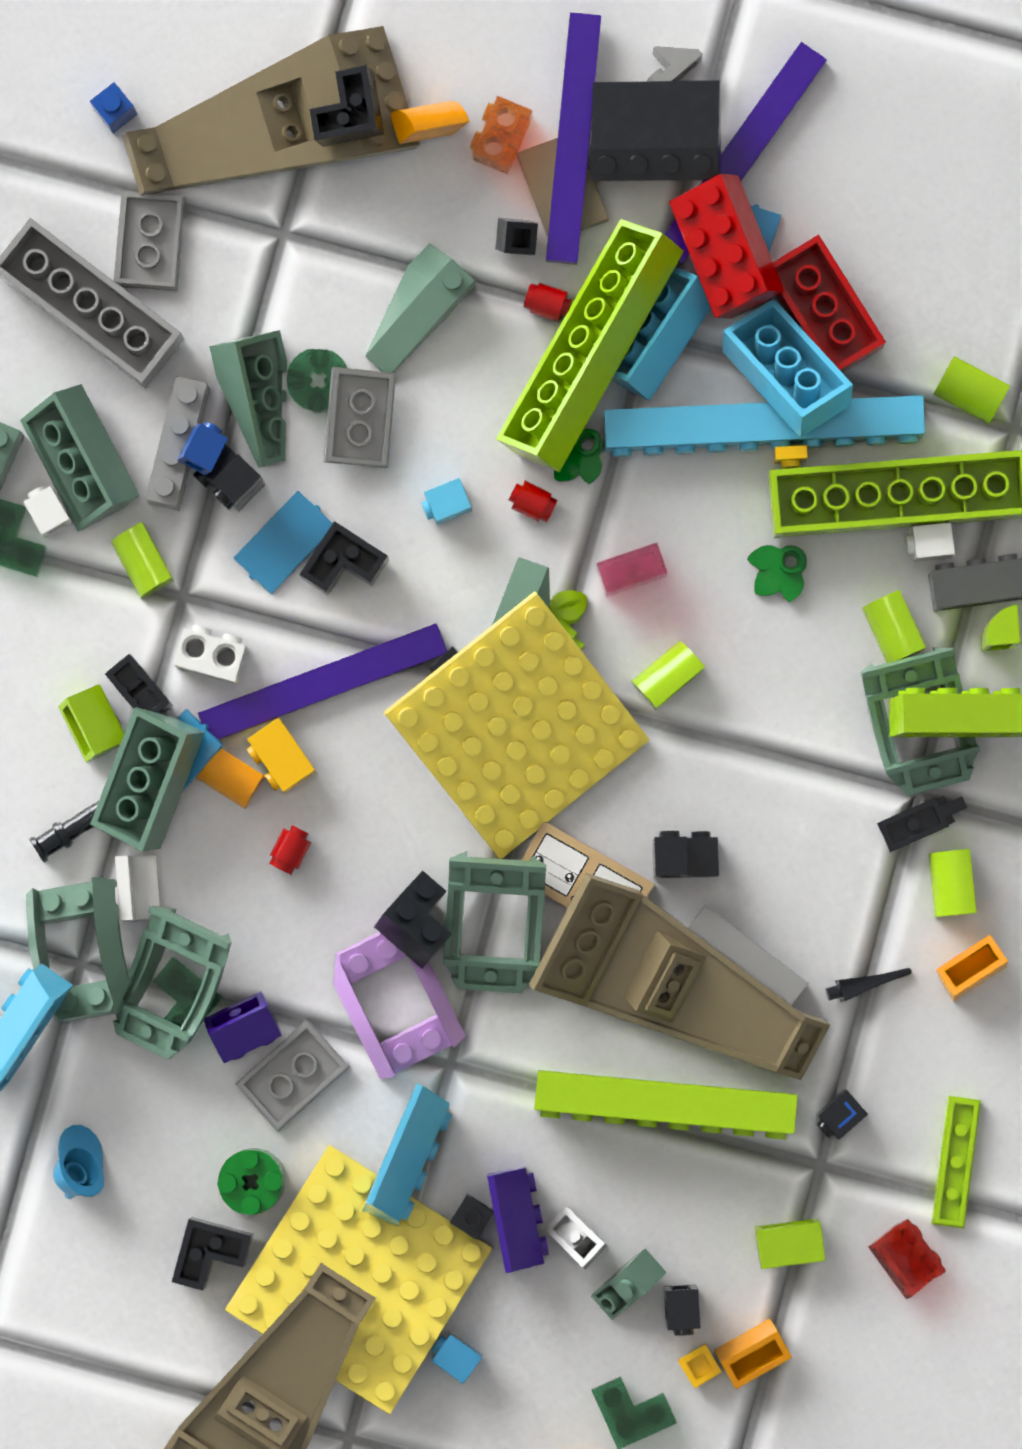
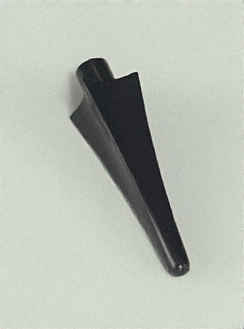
[825,968,912,1002]

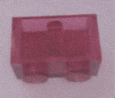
[596,543,667,597]

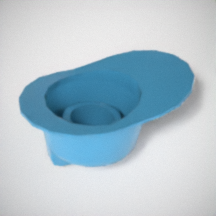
[53,1125,104,1199]

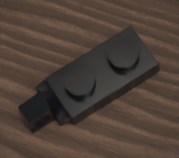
[877,796,967,852]

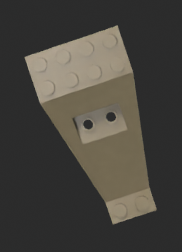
[122,26,420,196]
[529,873,830,1080]
[164,1263,376,1449]

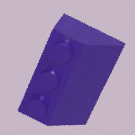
[487,1166,549,1273]

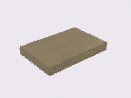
[516,138,609,238]

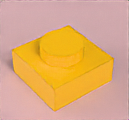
[773,445,808,469]
[677,1343,722,1389]

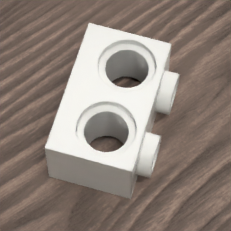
[173,625,248,685]

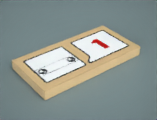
[521,822,655,908]

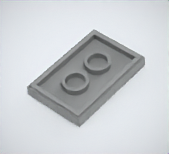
[114,191,185,291]
[323,367,396,468]
[235,1019,350,1132]

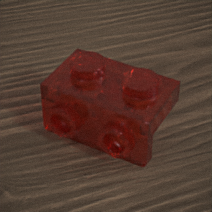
[868,1219,946,1299]

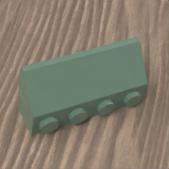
[20,384,140,531]
[90,707,205,852]

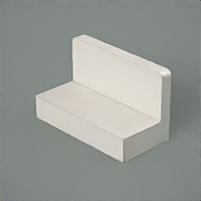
[115,855,161,921]

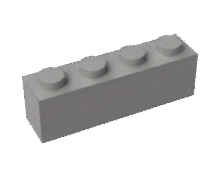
[145,376,210,511]
[688,905,808,1005]

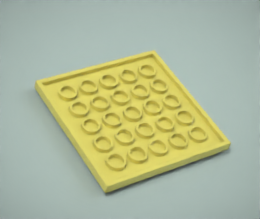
[383,591,650,859]
[225,1145,492,1415]

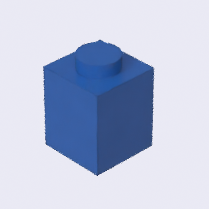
[90,82,138,134]
[177,422,228,475]

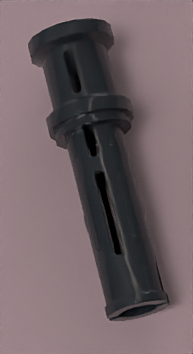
[29,801,99,863]

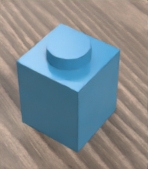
[431,1332,482,1384]

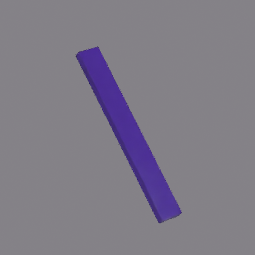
[545,12,601,265]
[664,42,827,265]
[198,623,447,740]

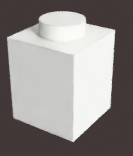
[23,486,73,539]
[906,522,955,562]

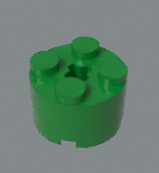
[217,1148,286,1215]

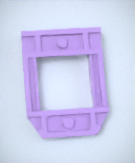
[333,932,466,1079]

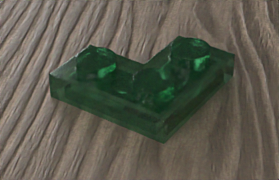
[0,499,47,578]
[153,957,223,1027]
[591,1376,677,1449]

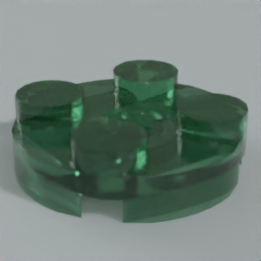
[286,349,347,413]

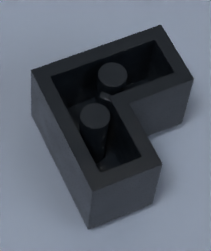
[309,65,384,147]
[193,444,265,512]
[299,521,389,596]
[653,831,719,878]
[374,870,452,969]
[172,1217,254,1291]

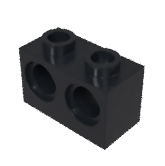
[105,654,173,714]
[663,1284,701,1336]

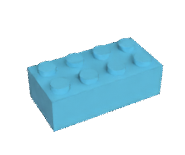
[722,299,853,438]

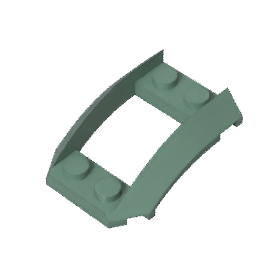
[861,647,980,796]
[443,851,546,994]
[26,877,132,1023]
[113,906,232,1059]

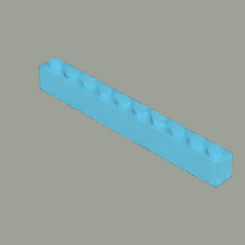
[604,395,925,457]

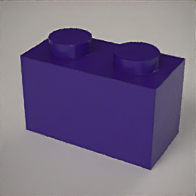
[204,991,282,1063]

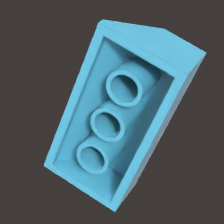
[612,267,711,401]
[0,963,73,1092]
[362,1083,452,1226]

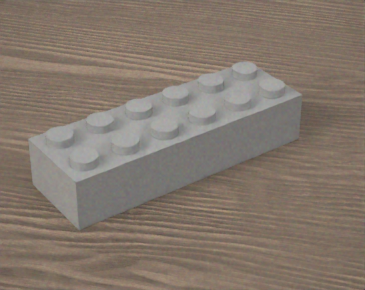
[0,218,184,389]

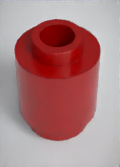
[523,283,572,322]
[508,480,558,523]
[269,825,312,875]

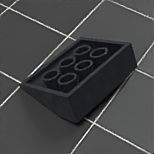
[591,80,721,181]

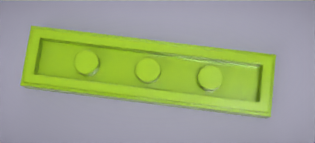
[931,1096,981,1229]

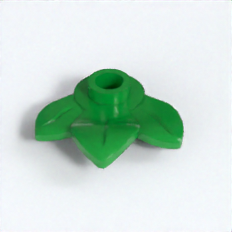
[554,429,604,484]
[747,545,807,602]

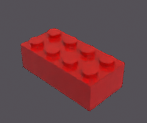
[669,174,785,318]
[773,234,886,373]

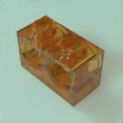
[470,96,533,174]

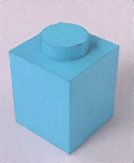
[421,478,472,525]

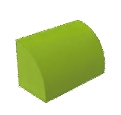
[933,356,1011,423]
[111,522,174,599]
[862,589,926,663]
[981,604,1021,651]
[631,640,705,710]
[58,684,124,763]
[928,849,977,917]
[754,1218,826,1269]

